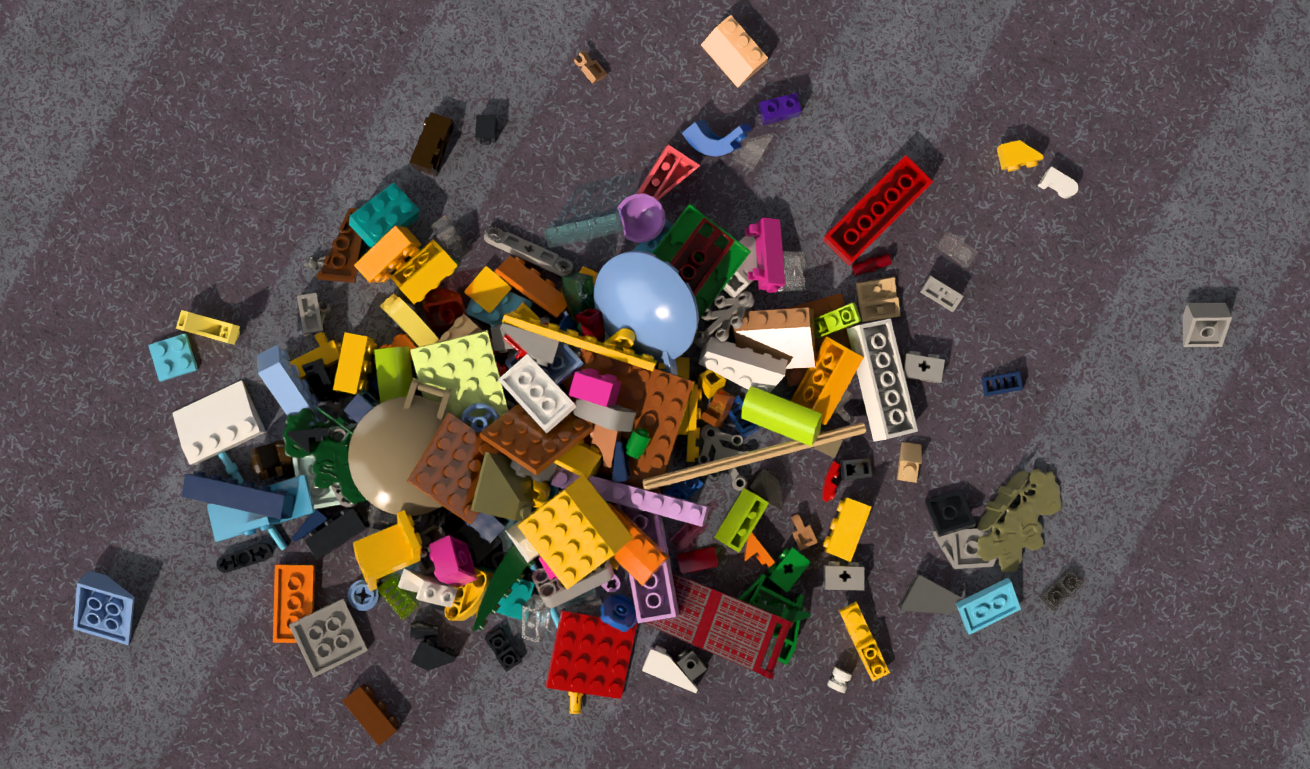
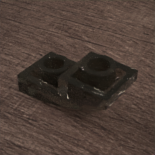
[1039,569,1083,611]

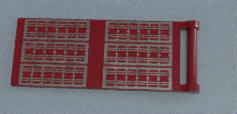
[643,572,794,679]

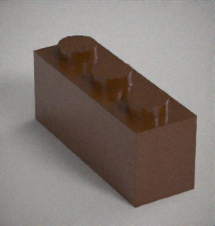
[342,683,400,746]

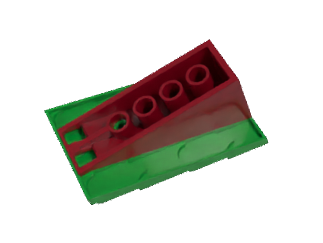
[652,204,751,320]

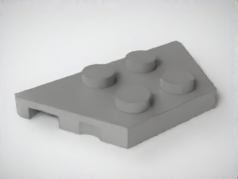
[932,527,1001,569]

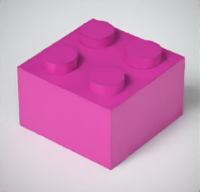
[569,368,622,407]
[429,535,477,588]

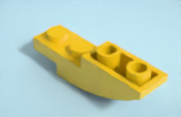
[839,602,890,681]

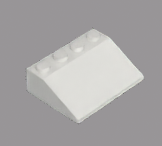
[173,380,266,465]

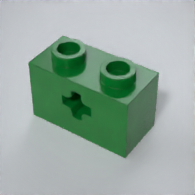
[767,547,811,592]

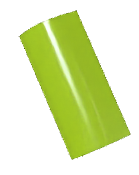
[374,347,413,404]
[742,386,822,447]

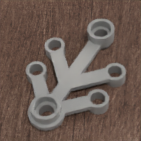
[694,291,754,348]
[698,424,749,491]

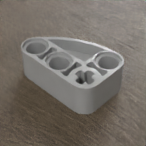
[573,398,637,432]

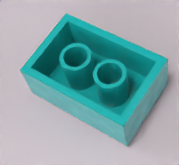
[349,183,420,248]

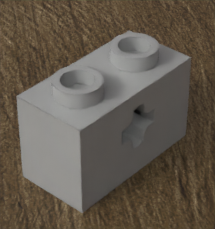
[902,351,945,383]
[823,561,865,590]

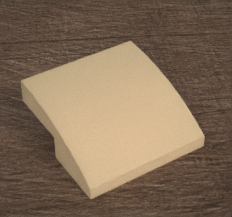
[856,276,900,322]

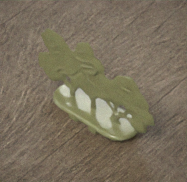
[977,469,1062,573]

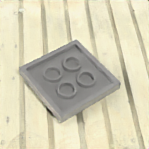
[289,598,368,677]

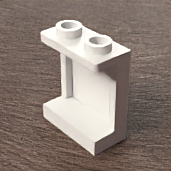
[398,568,458,607]

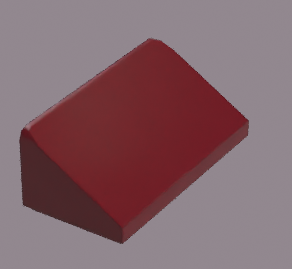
[677,546,719,574]

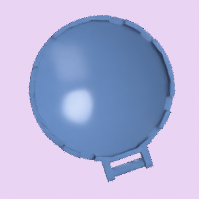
[594,251,699,375]

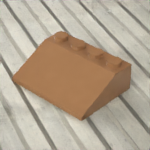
[733,308,816,369]

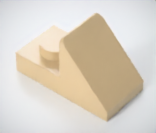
[897,442,922,483]

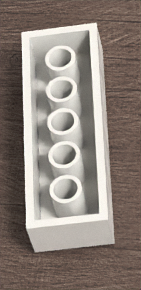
[847,319,918,442]

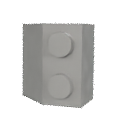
[1183,303,1232,347]

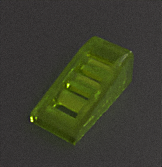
[377,577,417,620]

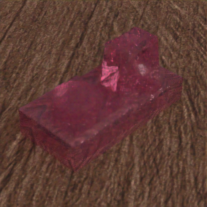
[670,523,709,553]

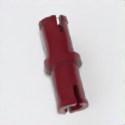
[851,253,892,277]

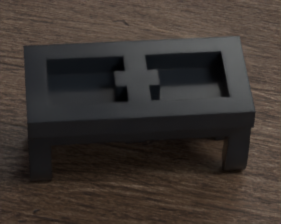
[302,358,338,402]

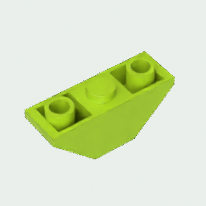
[814,302,861,339]

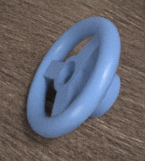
[461,403,499,434]

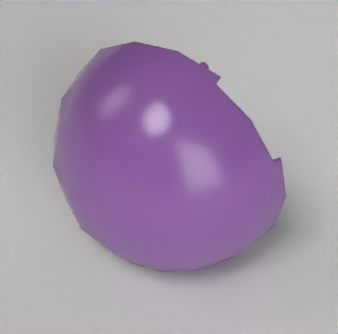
[618,193,665,243]

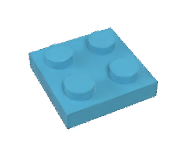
[148,334,198,382]

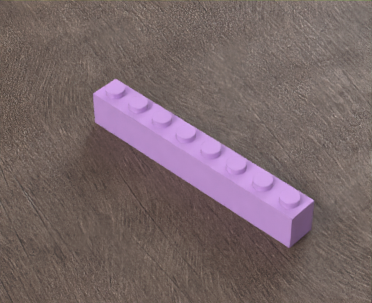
[551,466,710,527]

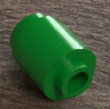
[625,428,651,459]

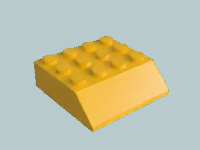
[517,474,633,590]

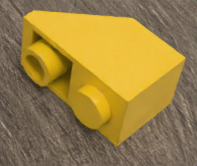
[997,140,1044,172]

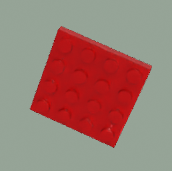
[545,610,637,699]

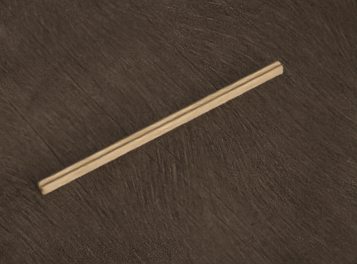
[642,422,866,490]

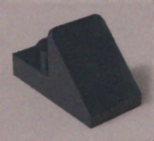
[287,428,331,455]
[840,458,872,480]

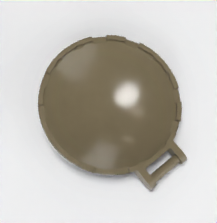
[348,378,452,516]

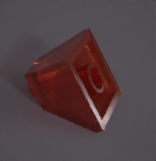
[423,287,468,333]

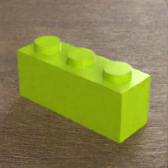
[714,488,769,553]

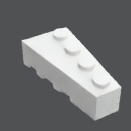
[698,337,788,393]

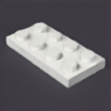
[498,354,577,433]

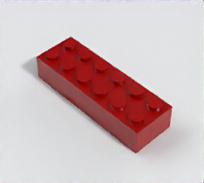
[822,155,933,266]

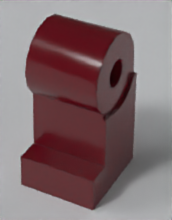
[575,308,605,343]

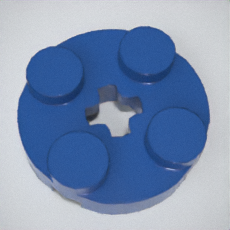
[600,594,637,632]

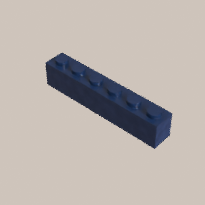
[181,471,295,519]

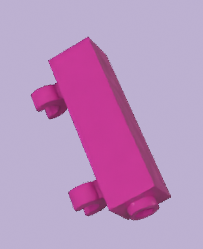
[744,218,785,293]

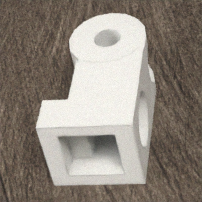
[1037,166,1078,199]

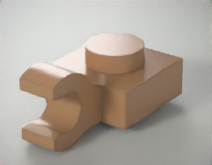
[574,51,607,84]
[791,514,818,551]

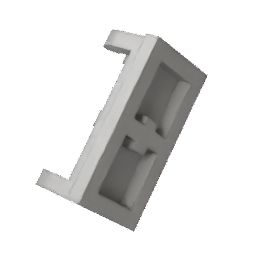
[920,275,964,312]
[297,293,323,336]

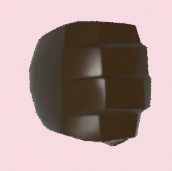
[250,439,292,480]

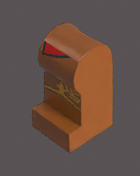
[701,389,735,428]

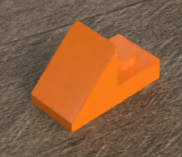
[744,532,775,567]

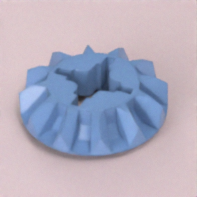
[348,580,379,611]

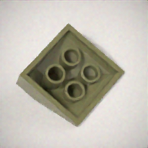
[471,452,533,521]

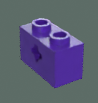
[758,93,801,125]

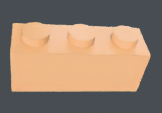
[701,15,768,88]

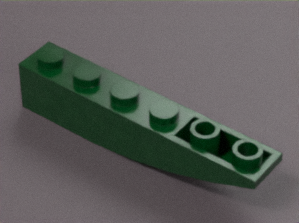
[472,544,537,632]

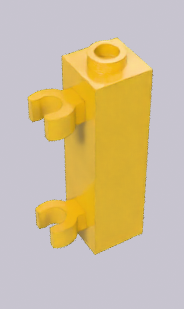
[290,332,342,380]

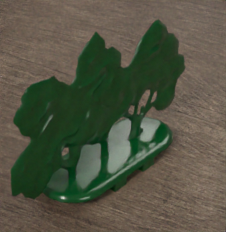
[283,406,366,504]

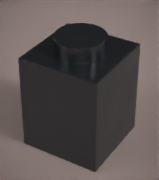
[475,115,498,145]

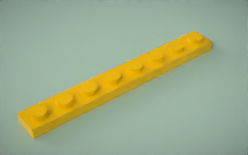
[502,311,657,371]

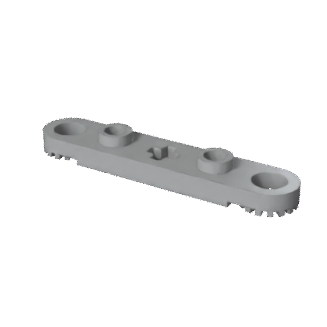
[484,227,573,277]

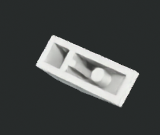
[642,645,698,693]

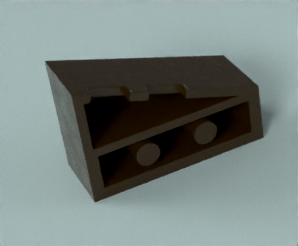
[409,112,455,177]

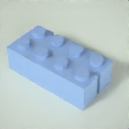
[257,345,321,426]

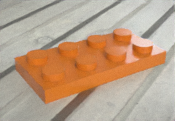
[273,564,315,643]

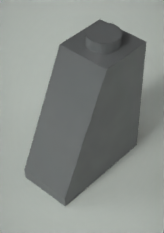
[898,573,960,614]

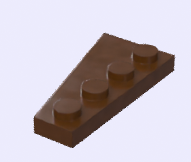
[316,208,364,283]

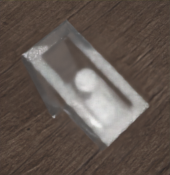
[935,231,978,268]

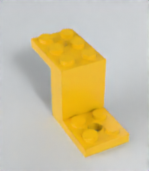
[353,510,423,591]

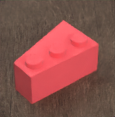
[636,145,700,200]

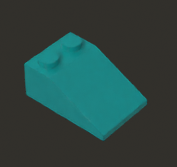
[480,566,535,621]

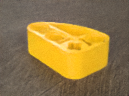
[445,567,494,621]

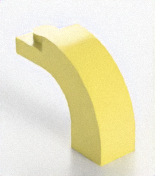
[380,293,439,347]
[176,310,240,345]

